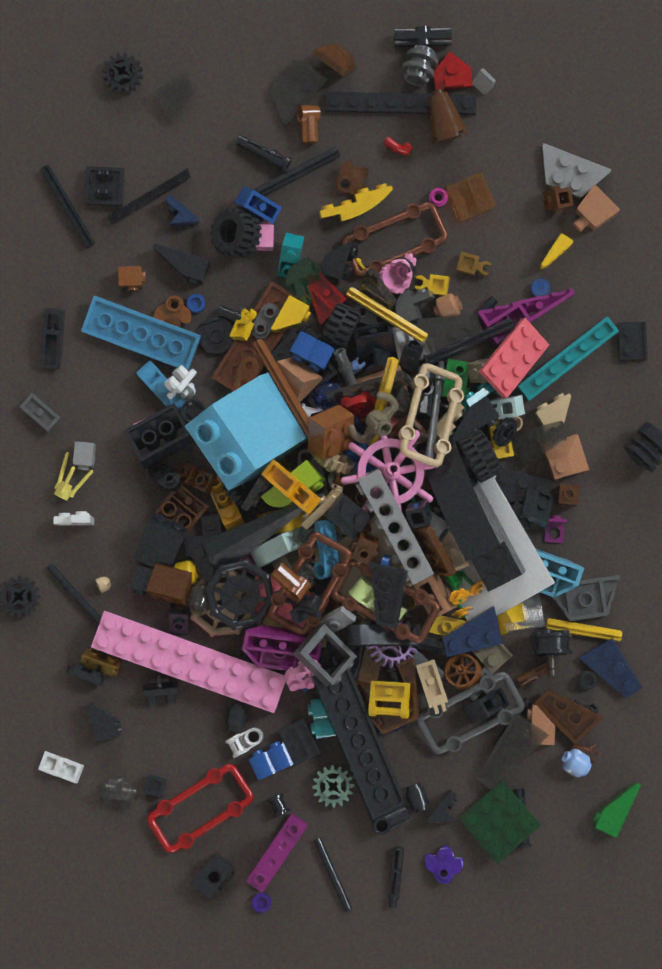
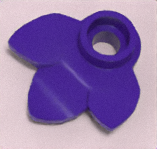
[425,845,463,884]

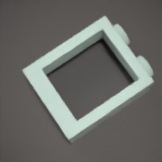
[251,527,310,568]

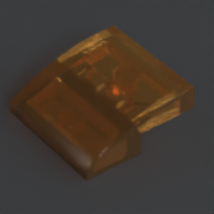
[444,172,497,223]

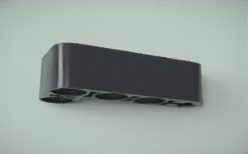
[341,625,420,648]

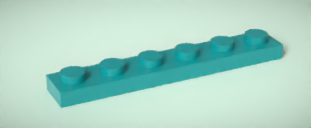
[517,316,619,401]

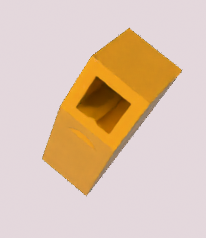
[210,476,245,531]

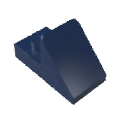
[165,195,200,227]

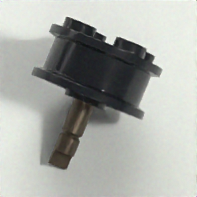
[529,630,573,682]

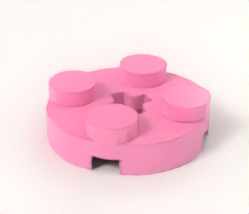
[284,659,321,691]

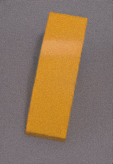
[261,459,322,514]

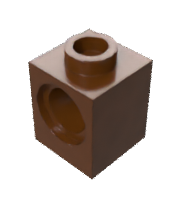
[556,484,579,506]

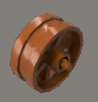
[445,653,482,691]

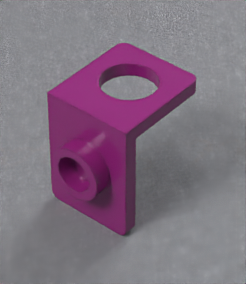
[544,516,567,543]

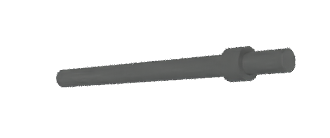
[425,361,445,458]

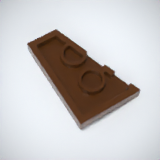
[534,689,603,744]

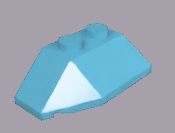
[535,548,584,598]

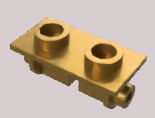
[80,648,123,677]

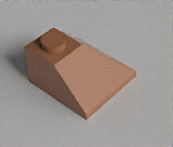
[541,434,589,481]

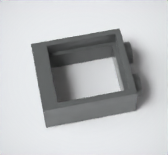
[293,624,357,686]

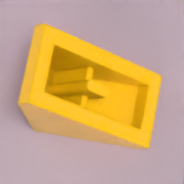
[497,603,530,636]

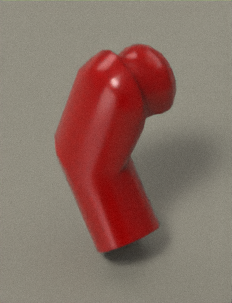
[384,137,413,156]

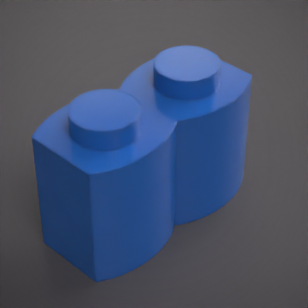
[290,331,335,372]
[249,741,294,781]

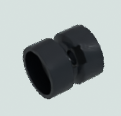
[181,399,206,424]

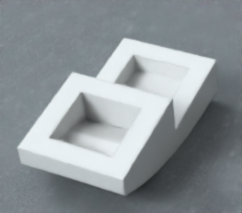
[38,751,84,783]

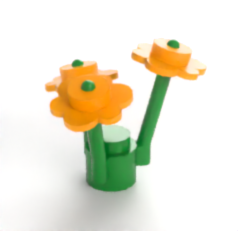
[444,571,484,618]

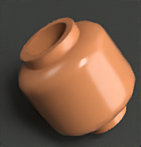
[433,293,463,321]

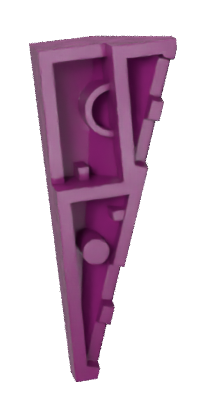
[477,288,575,348]

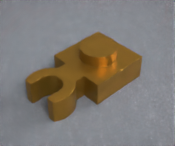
[456,251,492,277]

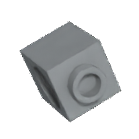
[73,442,96,471]

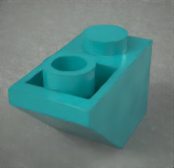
[277,233,304,280]

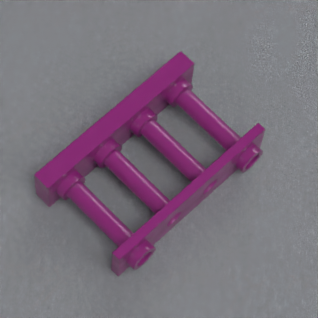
[246,813,308,893]

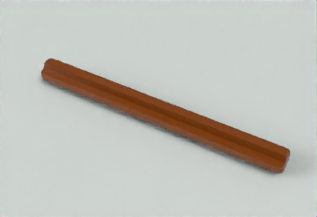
[253,339,309,438]

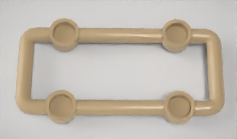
[398,363,464,467]

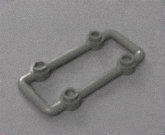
[416,672,524,755]

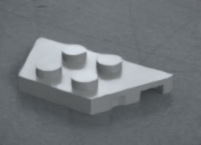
[542,143,611,199]

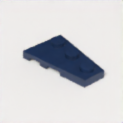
[441,606,503,657]
[579,638,642,698]

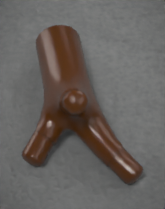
[572,743,601,762]

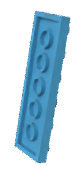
[81,295,202,371]

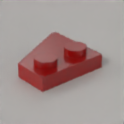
[307,272,348,325]

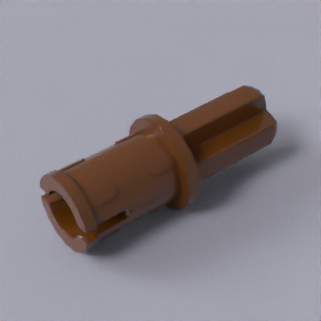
[516,661,548,688]

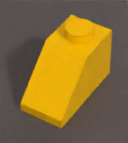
[271,295,311,333]

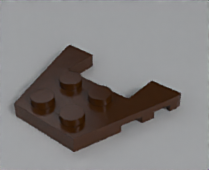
[356,658,419,735]

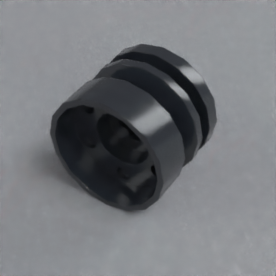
[623,421,662,473]

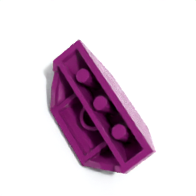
[242,625,323,671]

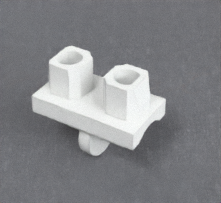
[164,365,197,400]

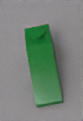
[592,782,641,838]

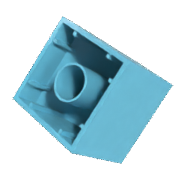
[185,372,308,491]

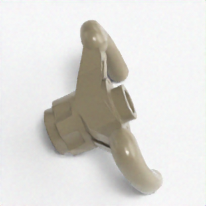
[348,392,399,444]

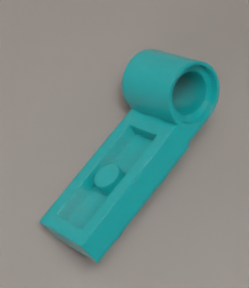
[460,382,500,410]

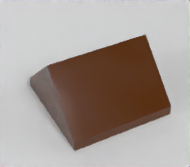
[146,563,192,608]

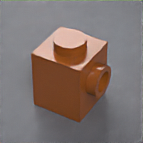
[118,266,147,292]

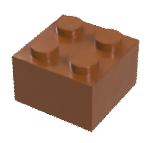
[308,405,354,461]

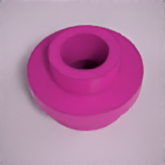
[429,188,448,207]

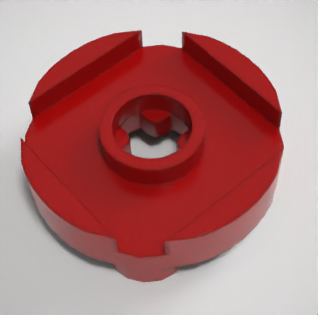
[340,392,376,419]

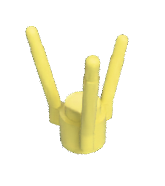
[54,452,93,501]

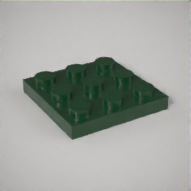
[459,780,542,864]

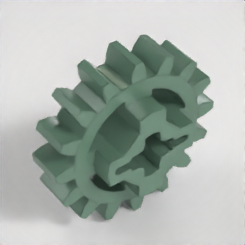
[312,765,354,808]

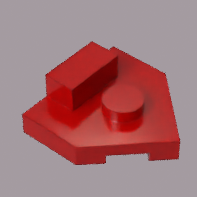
[433,51,473,91]

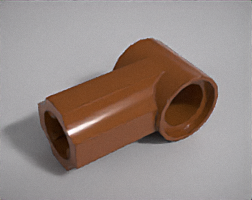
[296,105,320,144]
[271,563,311,602]

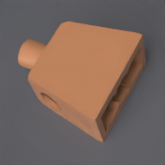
[573,184,620,232]

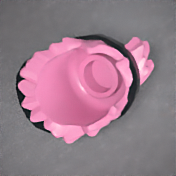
[378,253,417,300]

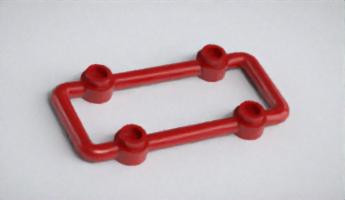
[147,764,254,853]

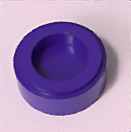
[252,892,271,913]

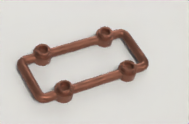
[341,202,448,278]
[268,532,352,636]
[331,559,440,643]

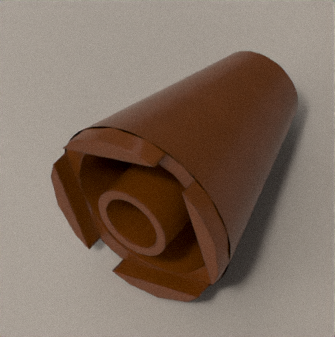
[429,89,468,144]

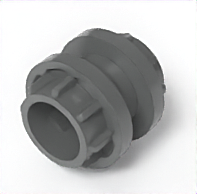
[401,45,438,86]

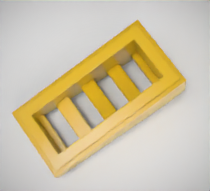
[539,234,574,270]

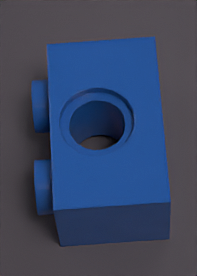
[234,186,282,224]

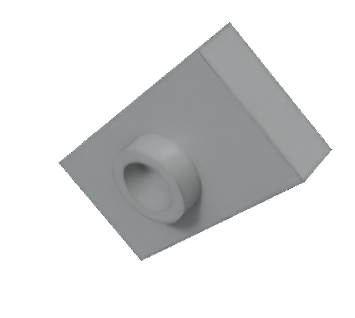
[318,606,356,633]

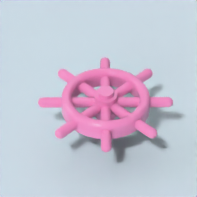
[341,430,438,514]

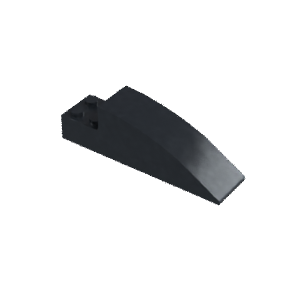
[418,434,526,592]

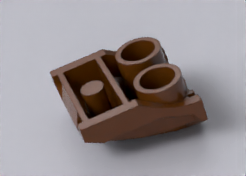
[312,44,356,77]
[155,484,210,535]

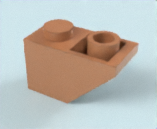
[526,705,555,745]

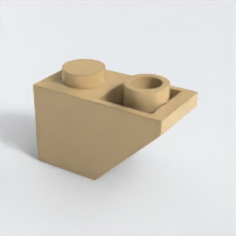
[534,393,571,434]

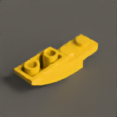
[318,183,393,222]

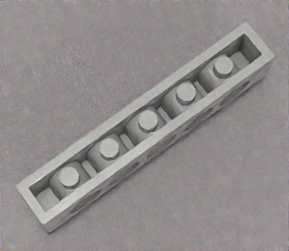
[356,468,434,585]

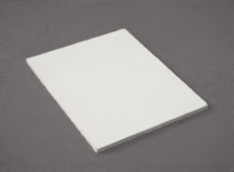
[433,477,555,621]

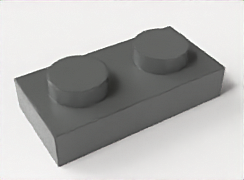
[20,393,61,432]

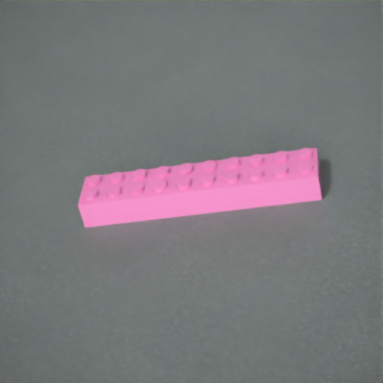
[91,611,286,713]

